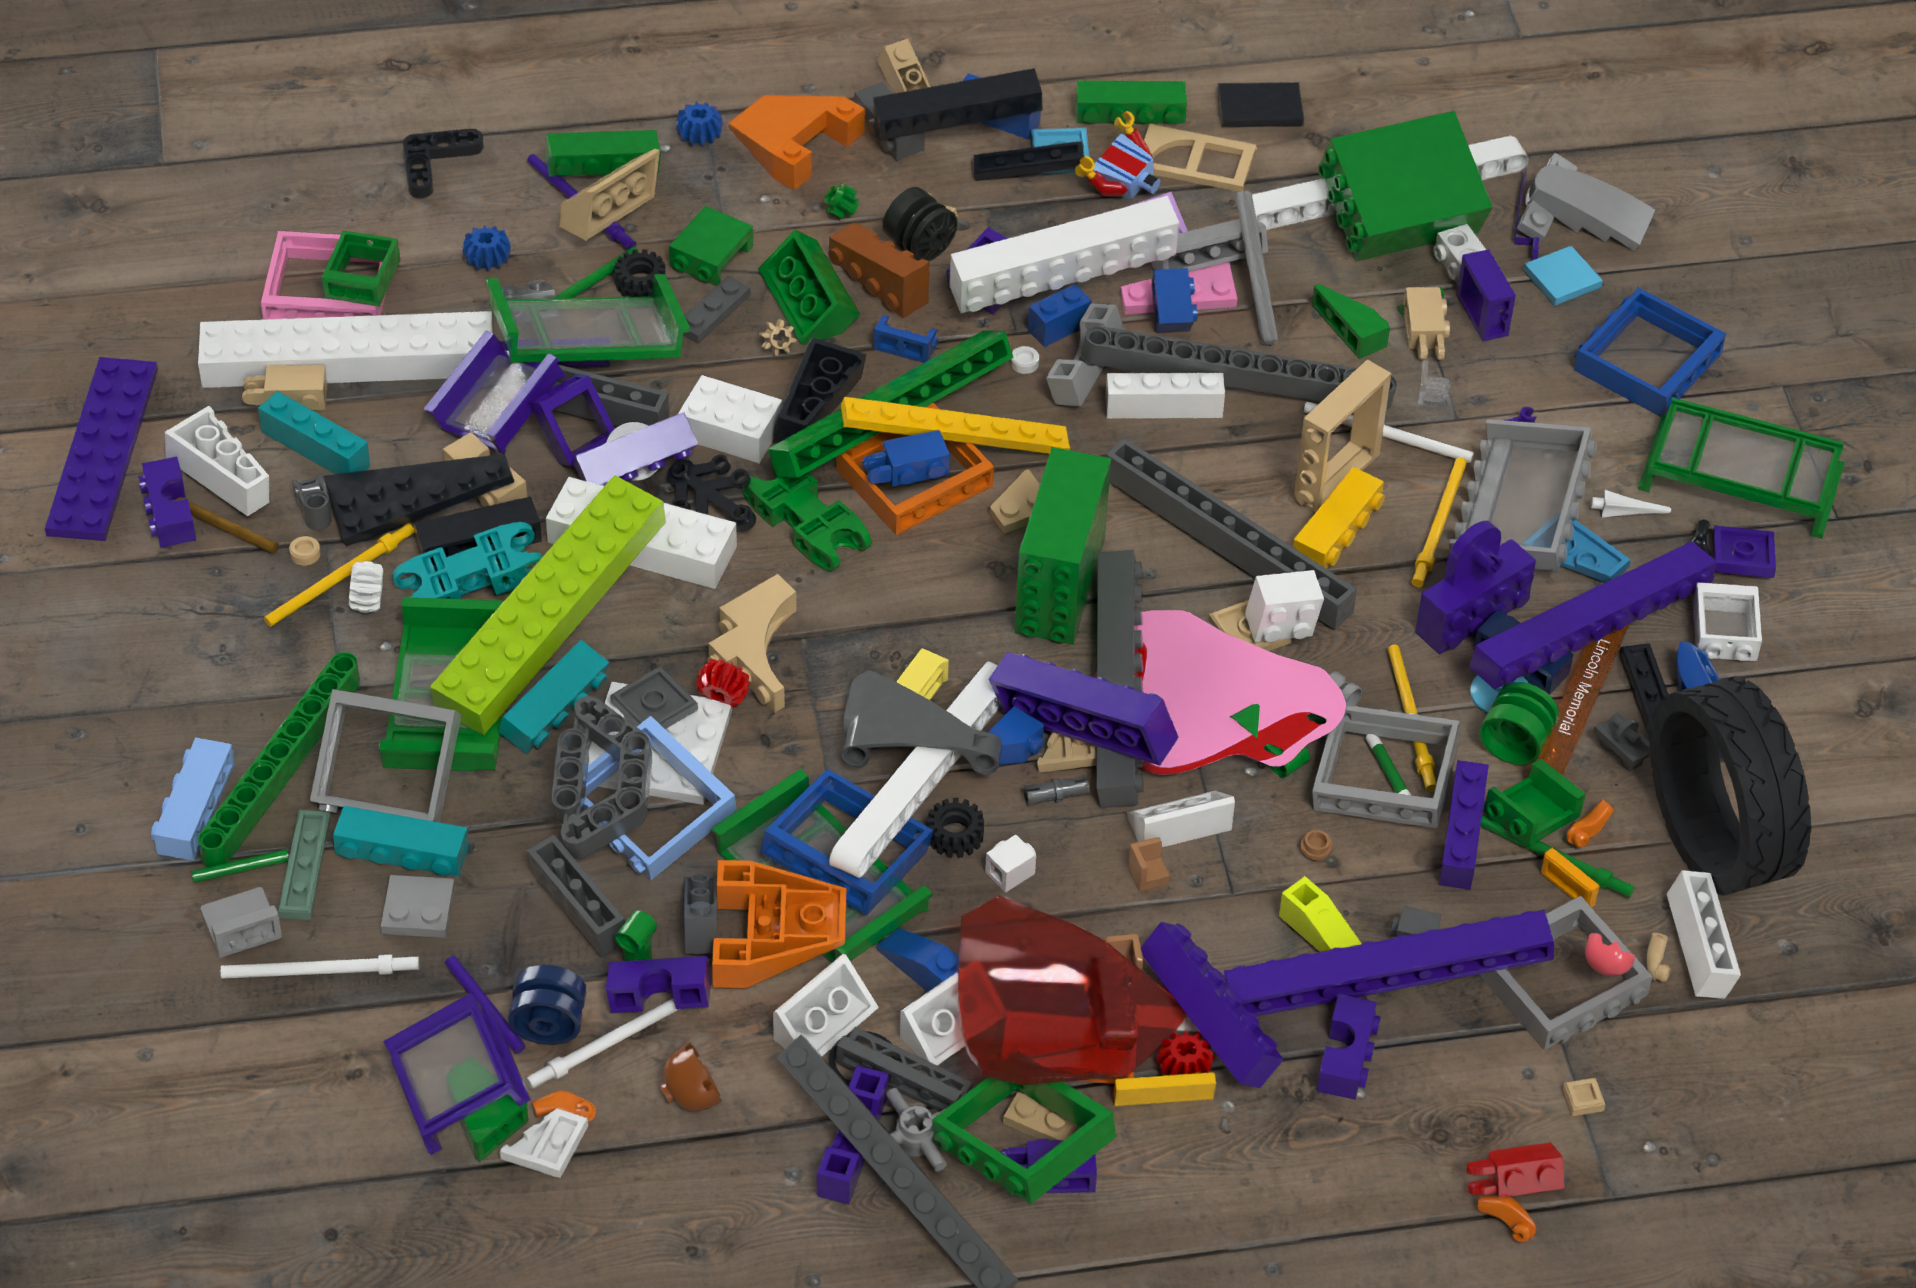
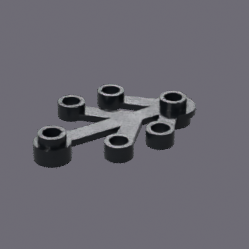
[667,454,756,531]

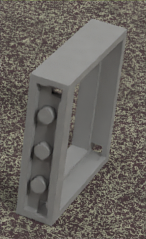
[310,689,462,823]
[1312,705,1460,828]
[1479,896,1653,1050]

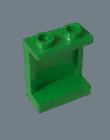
[669,206,753,286]
[1483,759,1586,847]

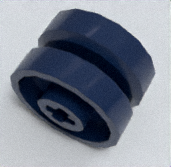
[508,965,586,1045]

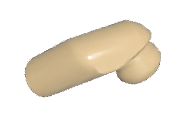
[1647,933,1671,982]

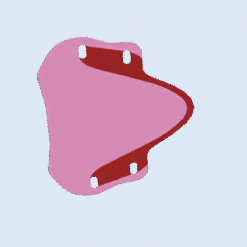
[1094,610,1346,775]

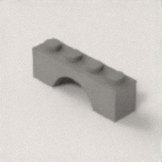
[1046,303,1124,406]

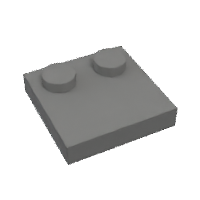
[381,875,455,938]

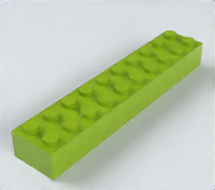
[430,475,666,735]

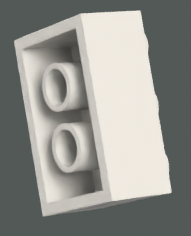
[678,375,782,463]

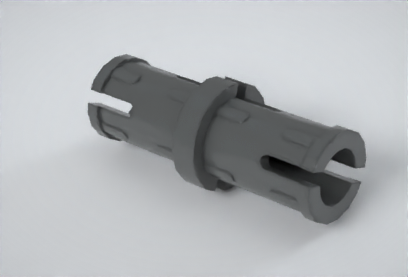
[1024,775,1090,806]

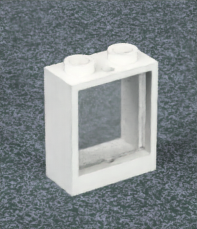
[1693,583,1762,661]

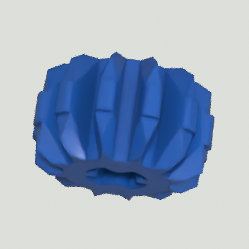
[676,101,723,146]
[462,225,511,271]

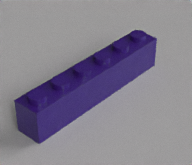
[1141,922,1284,1088]

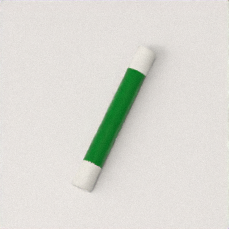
[1366,734,1411,795]

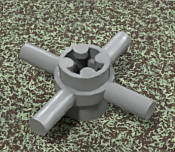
[886,1088,947,1171]

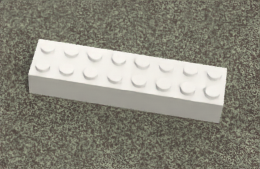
[950,196,1179,313]

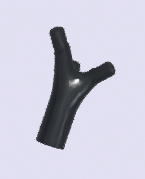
[1691,519,1711,556]

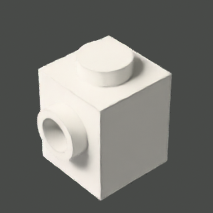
[985,835,1037,893]

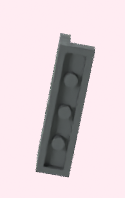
[836,1027,973,1111]

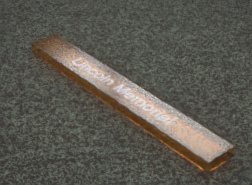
[1535,623,1631,776]

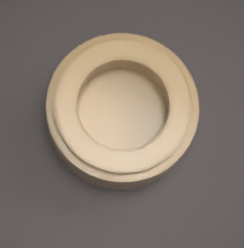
[289,536,321,566]

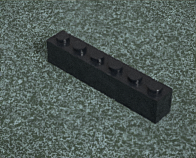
[873,68,1043,140]

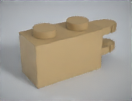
[1403,287,1450,360]
[242,365,327,410]

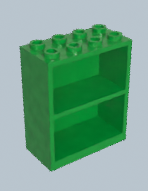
[1318,110,1493,262]
[1015,447,1111,645]

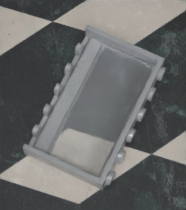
[1449,419,1597,574]

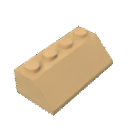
[559,148,660,241]

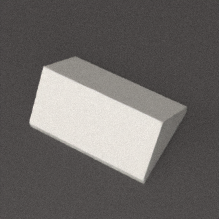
[1126,791,1235,847]
[773,954,879,1056]
[900,959,1006,1065]

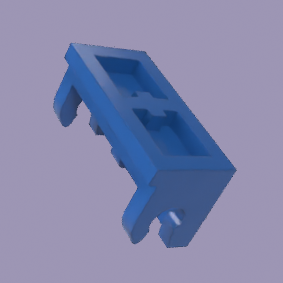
[874,315,938,363]

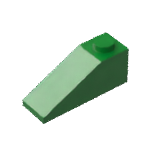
[1312,284,1390,359]

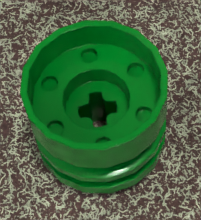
[1479,682,1559,765]

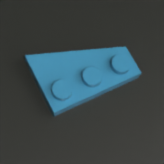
[1523,512,1631,582]

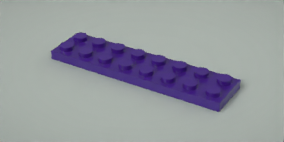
[45,357,158,541]

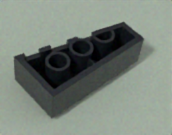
[774,337,867,442]

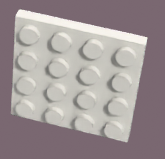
[589,682,732,805]

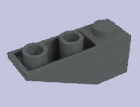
[684,874,718,954]

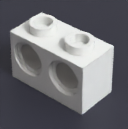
[1434,224,1486,285]

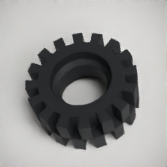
[614,249,666,297]
[927,798,984,858]

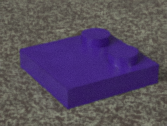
[1713,526,1776,578]

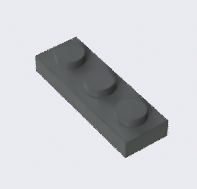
[683,276,751,344]

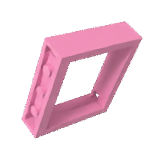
[261,231,385,320]

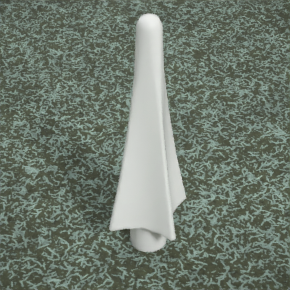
[1590,490,1671,518]

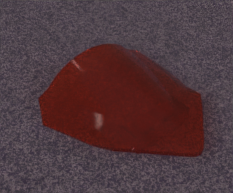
[958,895,1187,1085]

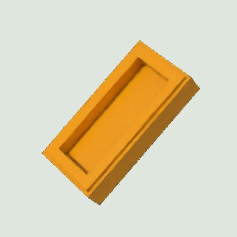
[1541,848,1600,908]

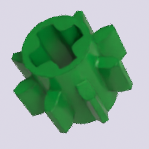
[824,183,859,219]

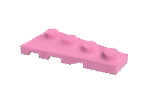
[1121,262,1237,314]

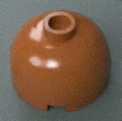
[660,1042,722,1112]

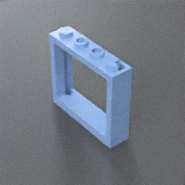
[567,716,737,880]

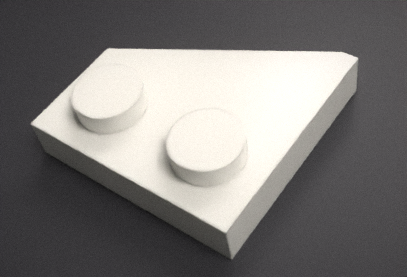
[500,1109,588,1178]

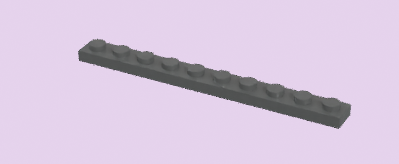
[777,1035,1019,1288]

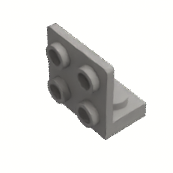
[200,887,282,958]

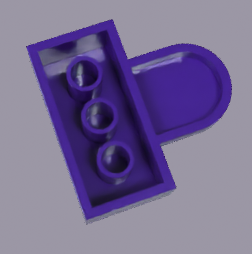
[1415,521,1536,655]

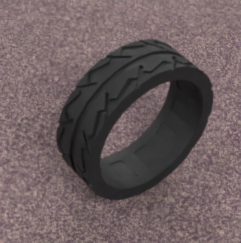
[1650,676,1811,896]

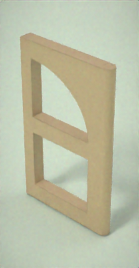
[1144,124,1257,192]

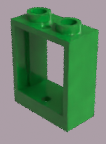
[321,230,401,307]

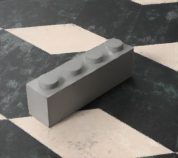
[1151,218,1268,272]

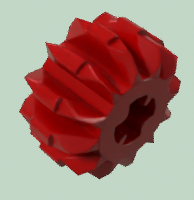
[696,659,750,707]
[1157,1029,1214,1076]

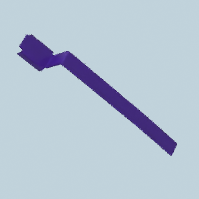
[1515,169,1539,260]

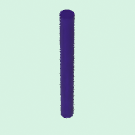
[445,956,526,1054]

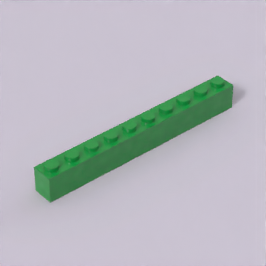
[768,330,1014,478]

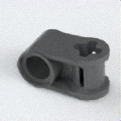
[292,474,332,530]

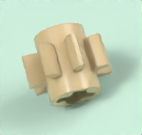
[759,319,797,355]

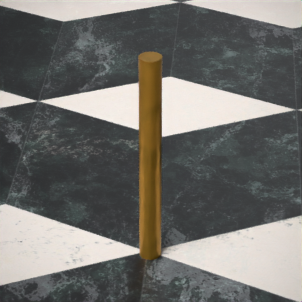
[176,497,279,554]

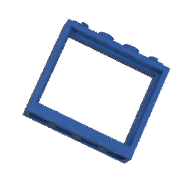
[1574,288,1726,417]
[760,769,933,915]

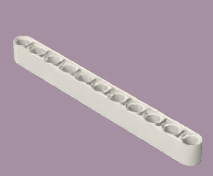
[1252,136,1529,230]
[829,661,1001,878]

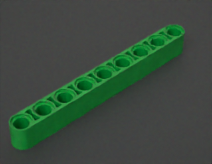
[198,652,360,867]

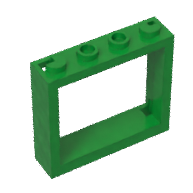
[932,1055,1117,1204]

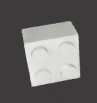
[1245,570,1324,642]

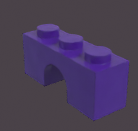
[138,457,196,548]
[606,956,711,1013]
[1317,994,1381,1100]

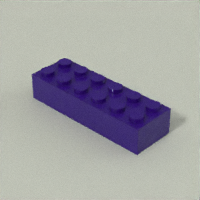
[988,652,1179,766]

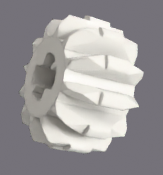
[349,561,383,613]

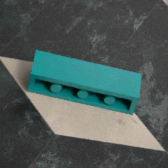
[258,391,370,474]
[498,640,610,754]
[333,806,469,877]

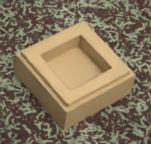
[1562,1078,1605,1116]

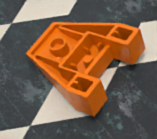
[728,95,865,190]
[712,860,846,988]

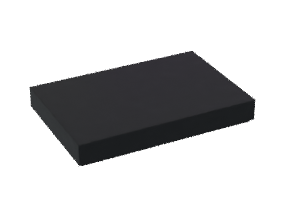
[1217,82,1304,127]

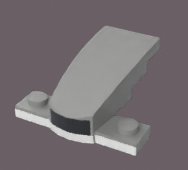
[1516,153,1655,251]

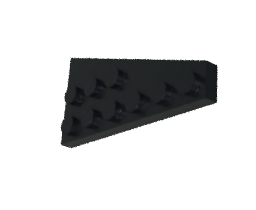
[323,454,515,546]

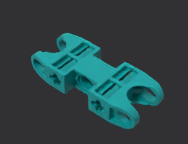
[392,522,543,599]

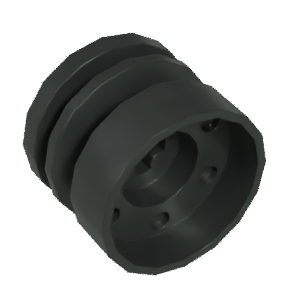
[883,186,958,261]

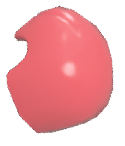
[1585,933,1635,976]

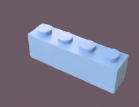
[151,738,235,861]

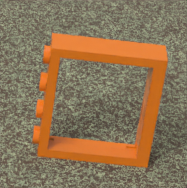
[836,403,994,535]

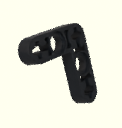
[403,129,484,199]

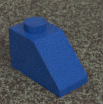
[988,706,1044,765]

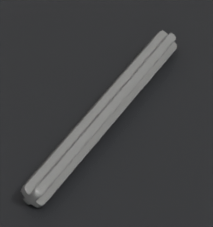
[1236,191,1278,345]

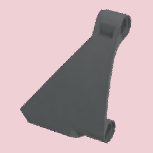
[842,670,1002,775]

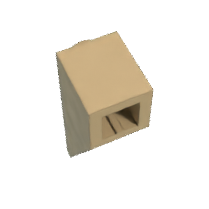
[877,39,930,93]

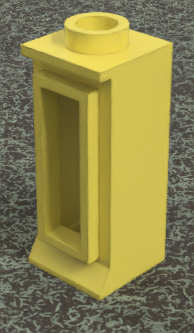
[897,648,949,700]

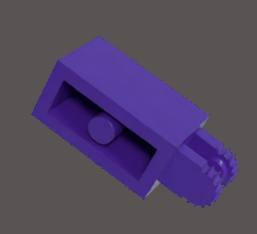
[1000,1139,1097,1193]

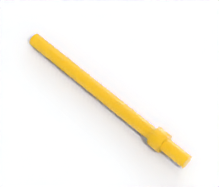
[1411,457,1467,588]
[264,523,415,627]
[1387,645,1437,792]

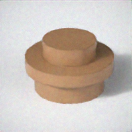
[1300,830,1333,860]

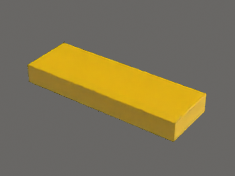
[1113,1073,1216,1106]

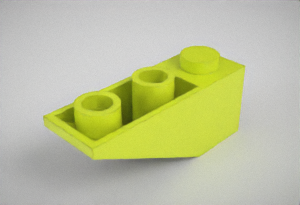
[1279,876,1362,952]

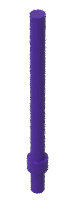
[527,154,636,250]

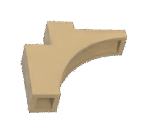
[708,574,796,713]

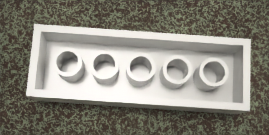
[546,477,737,589]

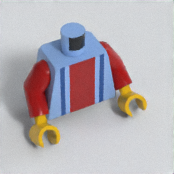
[1075,111,1161,199]

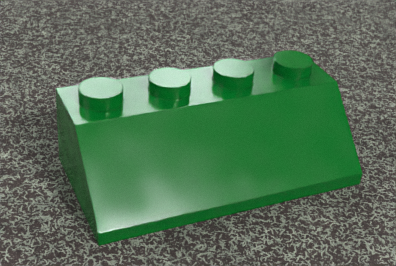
[758,229,860,345]

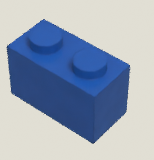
[1151,268,1197,333]
[1028,284,1092,347]

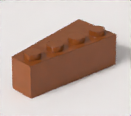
[828,222,929,318]

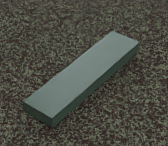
[278,810,331,920]

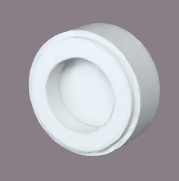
[1010,346,1039,374]

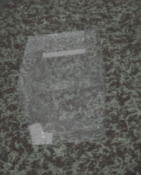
[1418,361,1450,407]

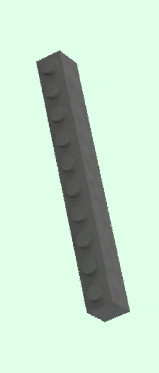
[1105,438,1357,630]
[1097,550,1144,808]

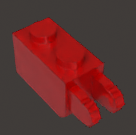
[1467,1142,1565,1197]

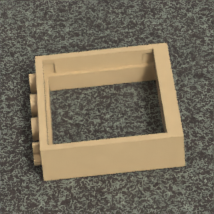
[1294,359,1391,513]

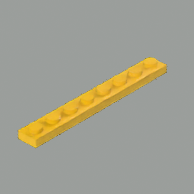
[841,397,1070,454]

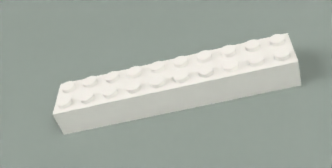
[198,311,494,388]

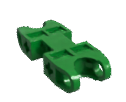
[741,464,872,572]

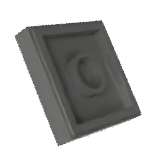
[610,666,698,729]

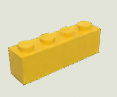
[1293,467,1385,569]

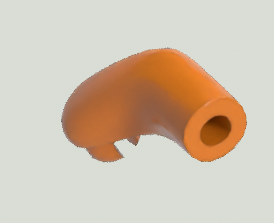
[1566,799,1615,848]
[531,1090,596,1122]
[1478,1195,1536,1242]

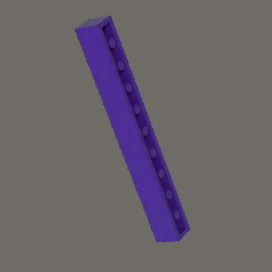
[1469,541,1717,690]
[1224,910,1554,1017]

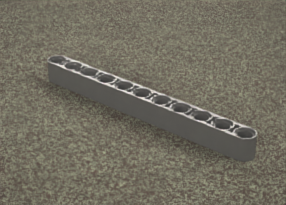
[1082,326,1397,410]

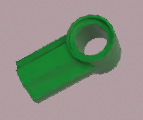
[615,910,657,961]

